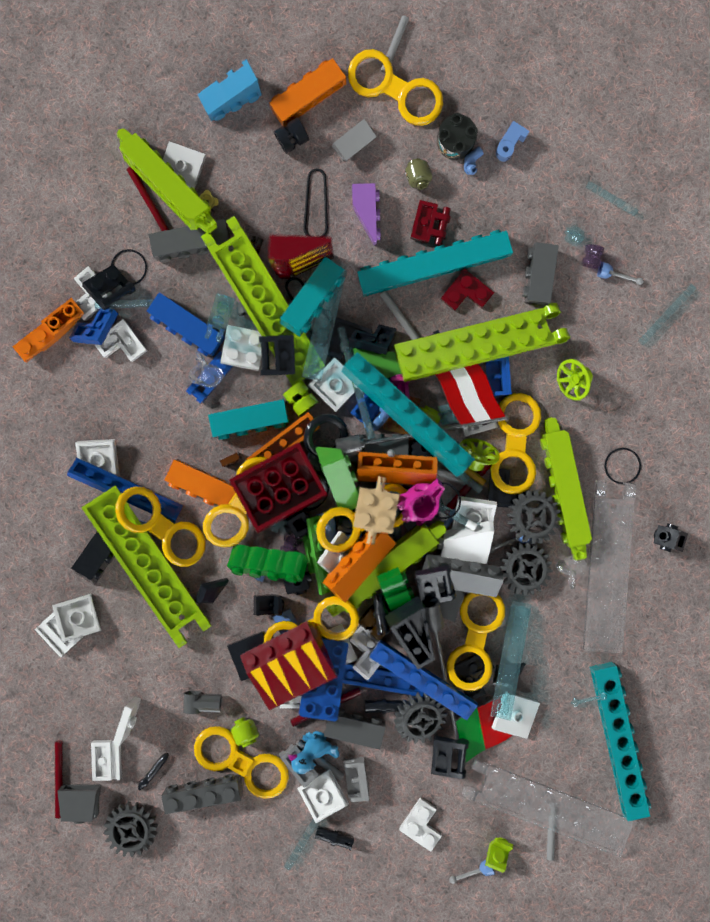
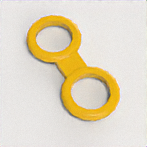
[348,49,443,126]
[491,393,542,494]
[203,457,268,547]
[316,483,407,553]
[115,486,206,567]
[446,592,505,691]
[264,596,359,643]
[194,726,289,799]

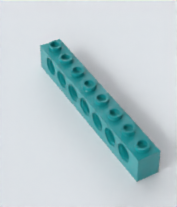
[590,662,651,821]

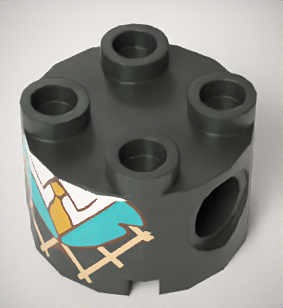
[437,113,478,160]

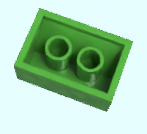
[316,447,360,510]

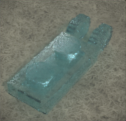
[204,293,235,343]

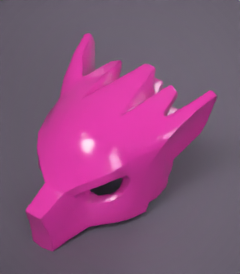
[397,479,445,526]

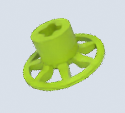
[557,359,593,400]
[460,438,500,471]

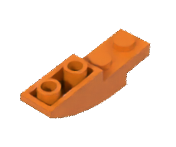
[12,298,84,363]

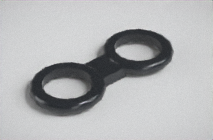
[301,414,349,511]

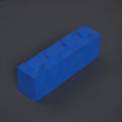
[146,292,225,357]

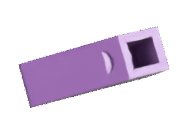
[352,183,381,246]

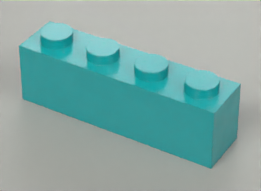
[280,257,345,337]
[208,399,290,440]

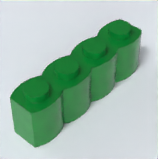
[227,544,309,583]
[377,567,415,612]

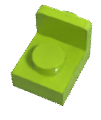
[485,837,513,873]

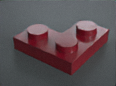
[440,269,494,311]

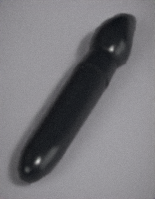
[138,753,169,790]

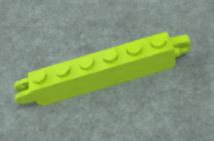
[117,129,217,234]
[540,417,592,560]
[326,520,447,617]

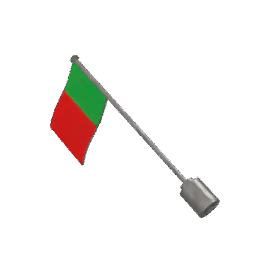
[424,603,512,766]

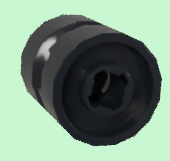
[273,117,309,154]

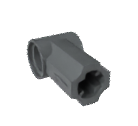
[183,691,222,714]

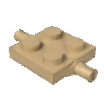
[353,477,399,545]

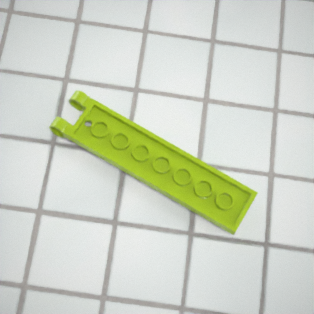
[201,216,325,386]
[393,303,570,382]
[81,485,212,648]

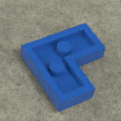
[69,308,118,345]

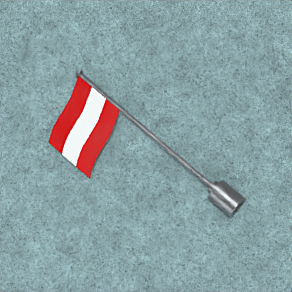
[335,364,510,457]

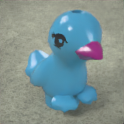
[288,731,339,774]

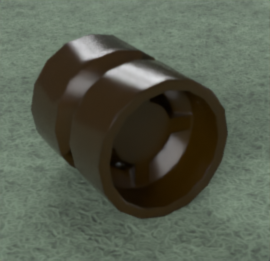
[359,604,390,641]

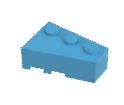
[198,59,262,121]

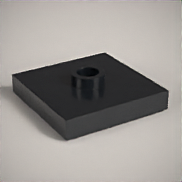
[227,631,264,681]

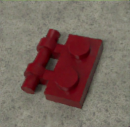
[410,200,451,246]

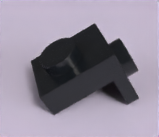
[254,594,284,616]

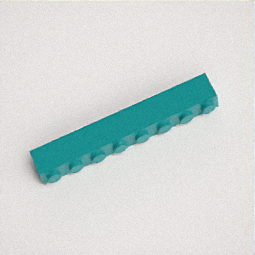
[357,230,513,297]
[341,352,475,477]

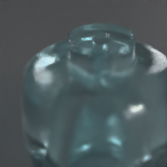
[564,225,585,246]

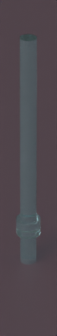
[337,327,375,440]

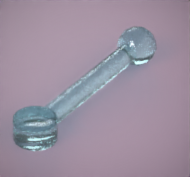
[571,693,607,707]

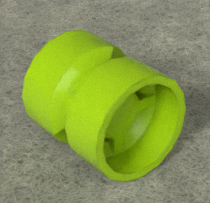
[283,381,318,417]

